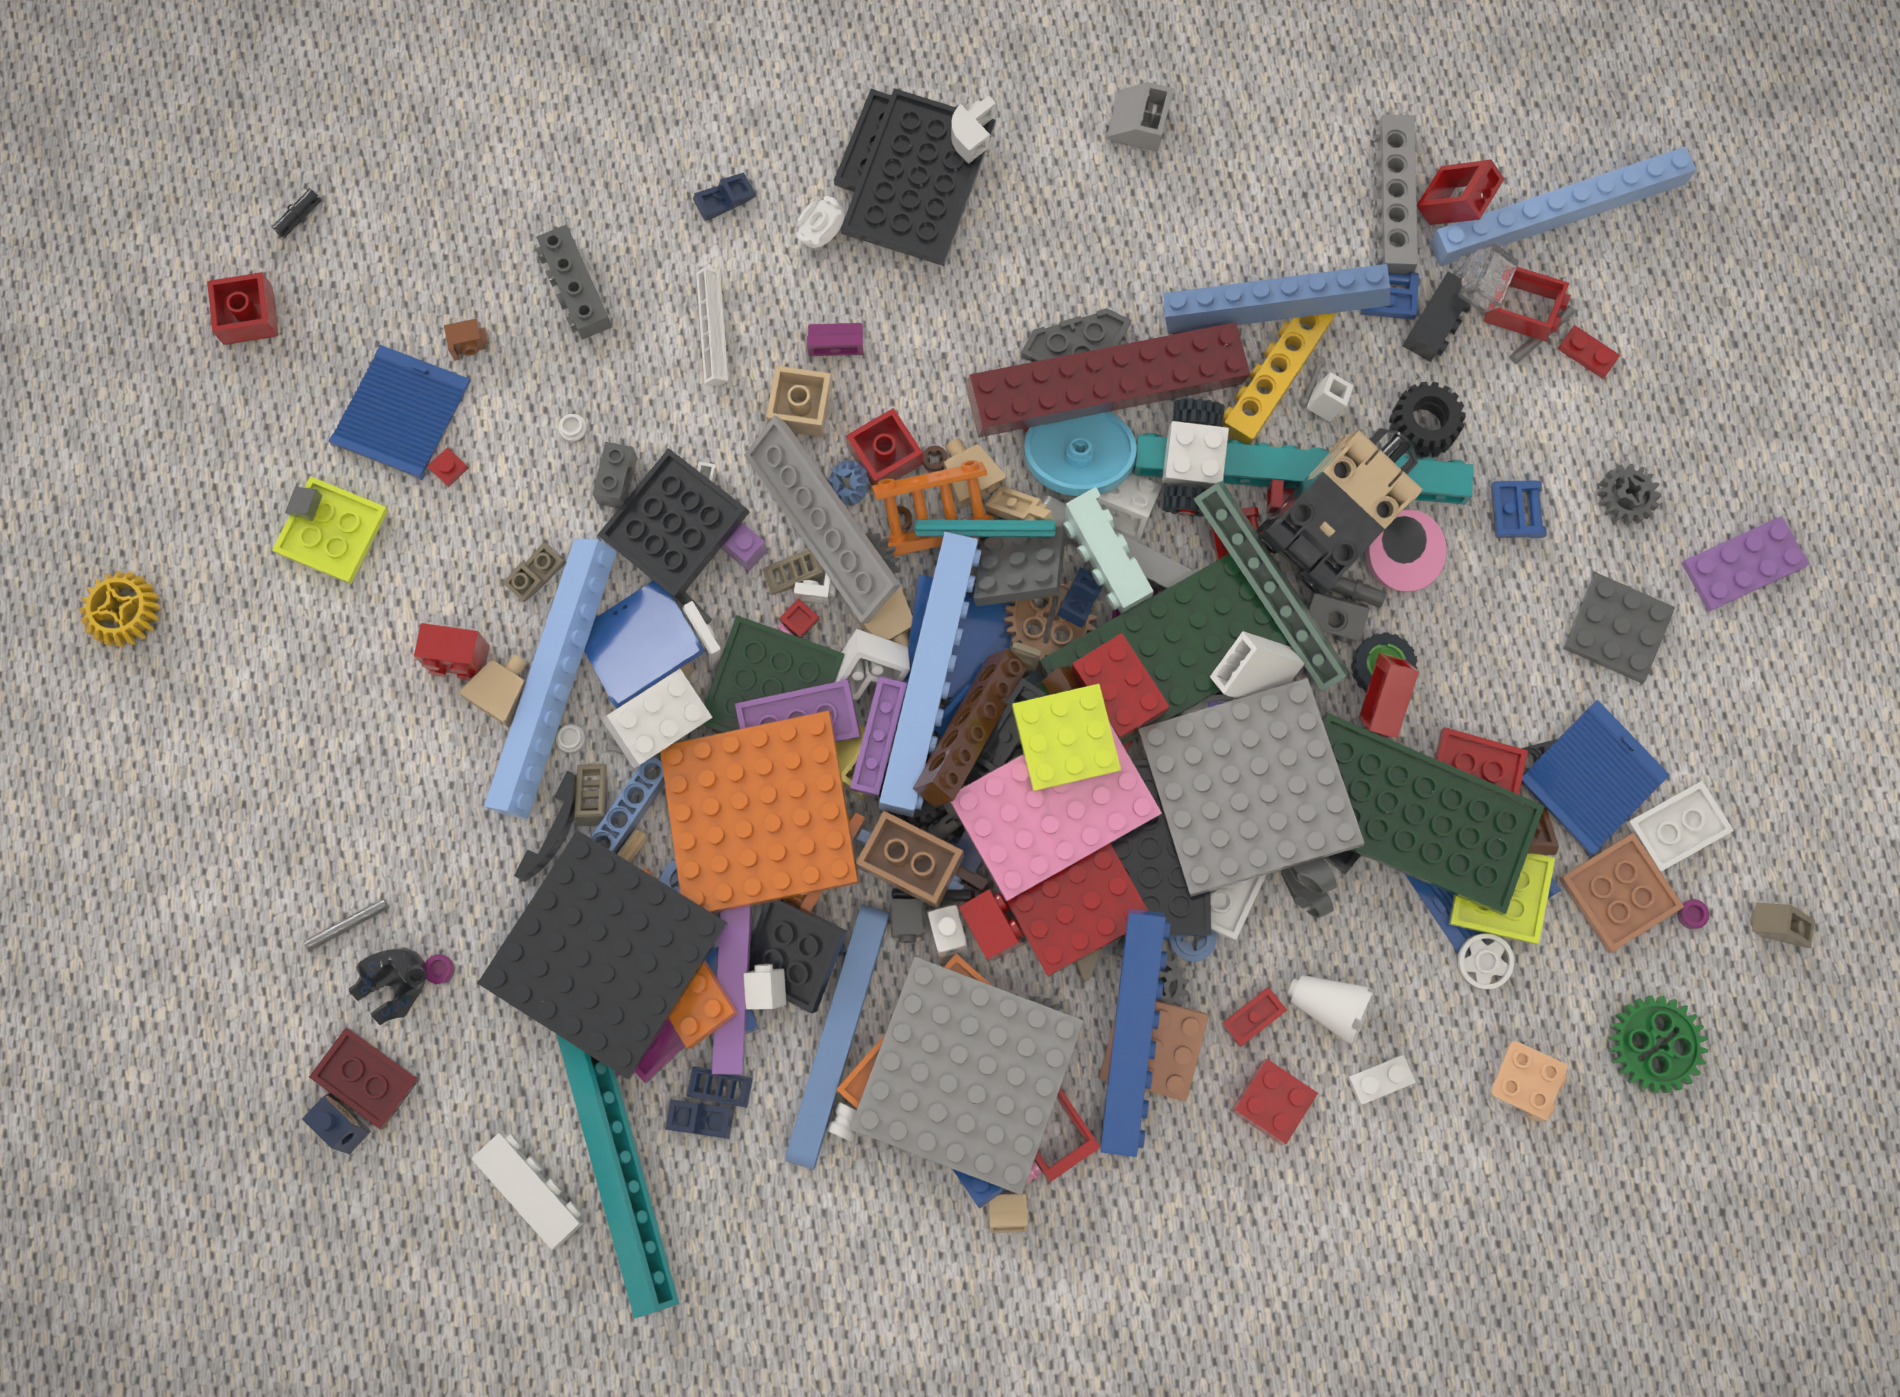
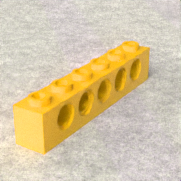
[1223,313,1337,445]

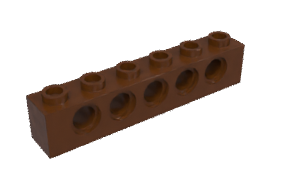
[913,648,1028,807]

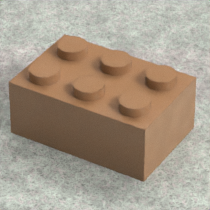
[856,811,965,909]

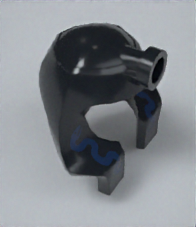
[349,947,427,1025]

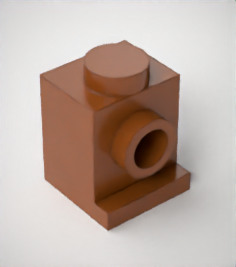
[444,319,489,361]

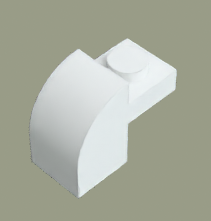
[951,95,996,164]

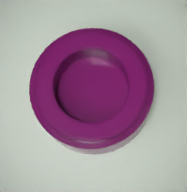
[1677,899,1709,929]
[425,954,455,985]

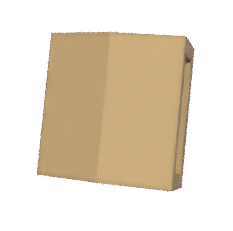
[988,1194,1028,1233]

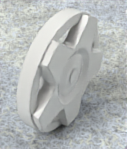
[1457,933,1514,989]

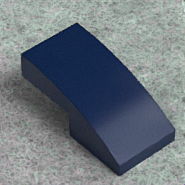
[693,172,756,221]
[1056,567,1103,628]
[665,1099,734,1139]

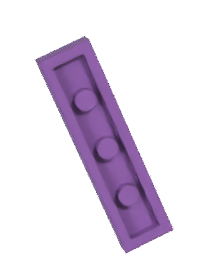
[850,676,907,797]

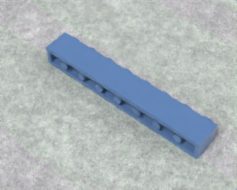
[1163,264,1390,334]

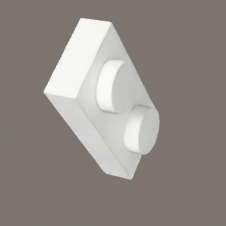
[1347,1055,1416,1105]

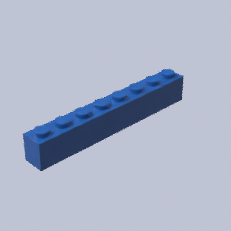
[1100,909,1171,1157]

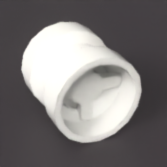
[826,1102,857,1143]

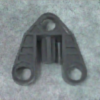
[1281,858,1337,918]

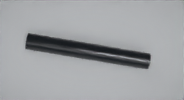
[891,888,975,902]

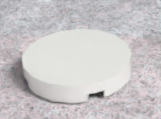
[796,196,845,248]

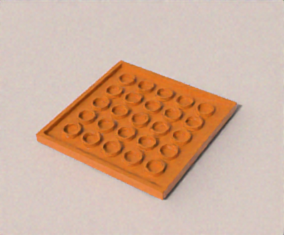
[660,711,860,913]

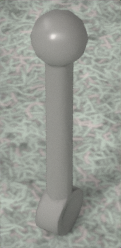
[1300,356,1326,408]

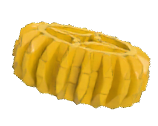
[78,570,162,647]

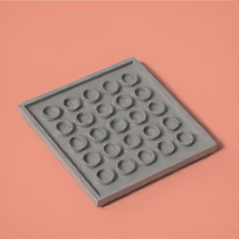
[1138,678,1364,897]
[850,957,1084,1195]

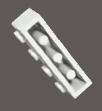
[471,1133,584,1250]

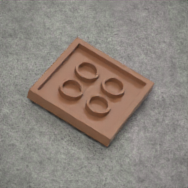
[1559,832,1684,953]
[1099,1000,1209,1102]

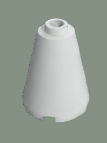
[1288,975,1375,1045]

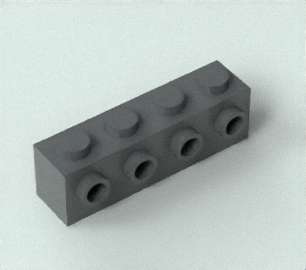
[535,224,612,340]

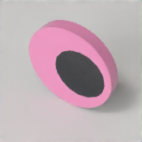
[1365,510,1447,592]

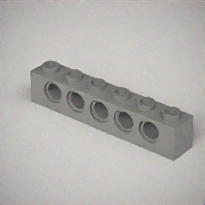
[1373,115,1418,275]

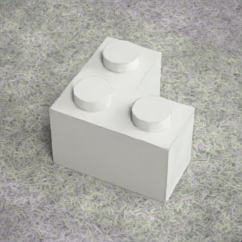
[835,629,910,700]

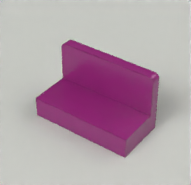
[807,323,863,356]

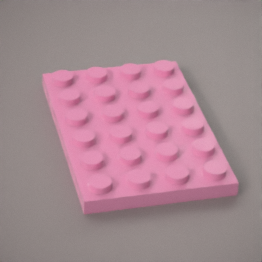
[950,722,1162,901]

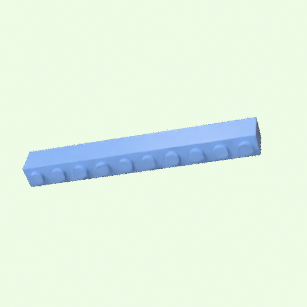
[1430,147,1697,267]
[879,532,982,817]
[484,538,617,819]

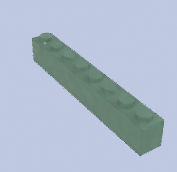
[1194,481,1349,692]

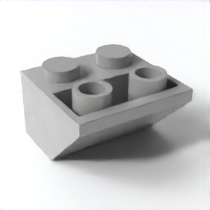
[1106,82,1174,151]

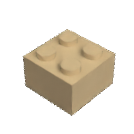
[766,365,832,437]

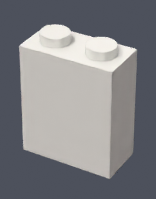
[1210,631,1304,699]

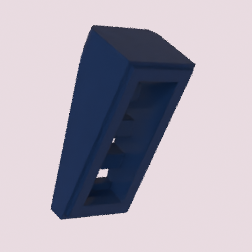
[686,1066,753,1108]

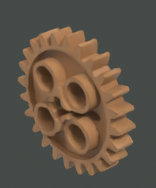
[1004,577,1097,665]

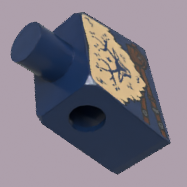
[302,1093,371,1154]

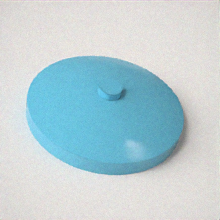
[1024,412,1137,496]

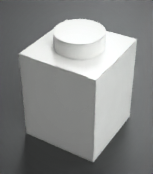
[1306,372,1354,422]
[744,964,786,1009]

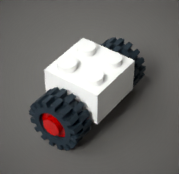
[1162,398,1229,517]

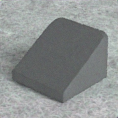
[285,487,322,521]

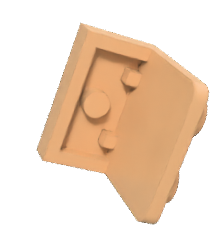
[1491,1041,1568,1122]

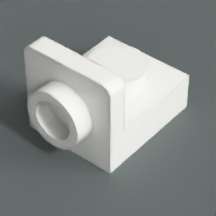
[794,573,837,605]

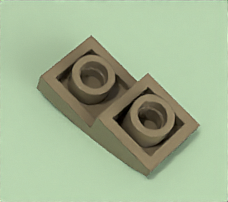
[503,542,567,602]

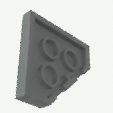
[1021,308,1131,362]

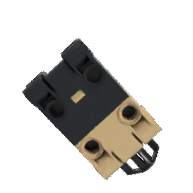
[1256,428,1422,594]

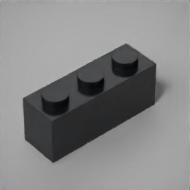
[1403,271,1477,362]

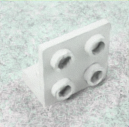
[1098,474,1162,542]

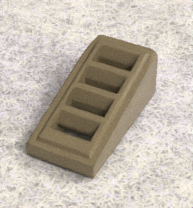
[763,549,825,595]
[1011,642,1042,679]
[574,764,607,826]

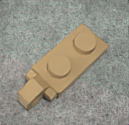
[984,486,1056,523]

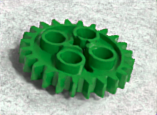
[1607,995,1709,1093]

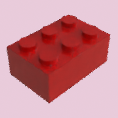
[1072,633,1170,741]

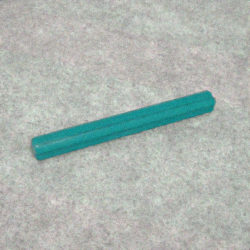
[915,520,1056,537]

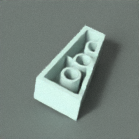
[1063,487,1153,614]

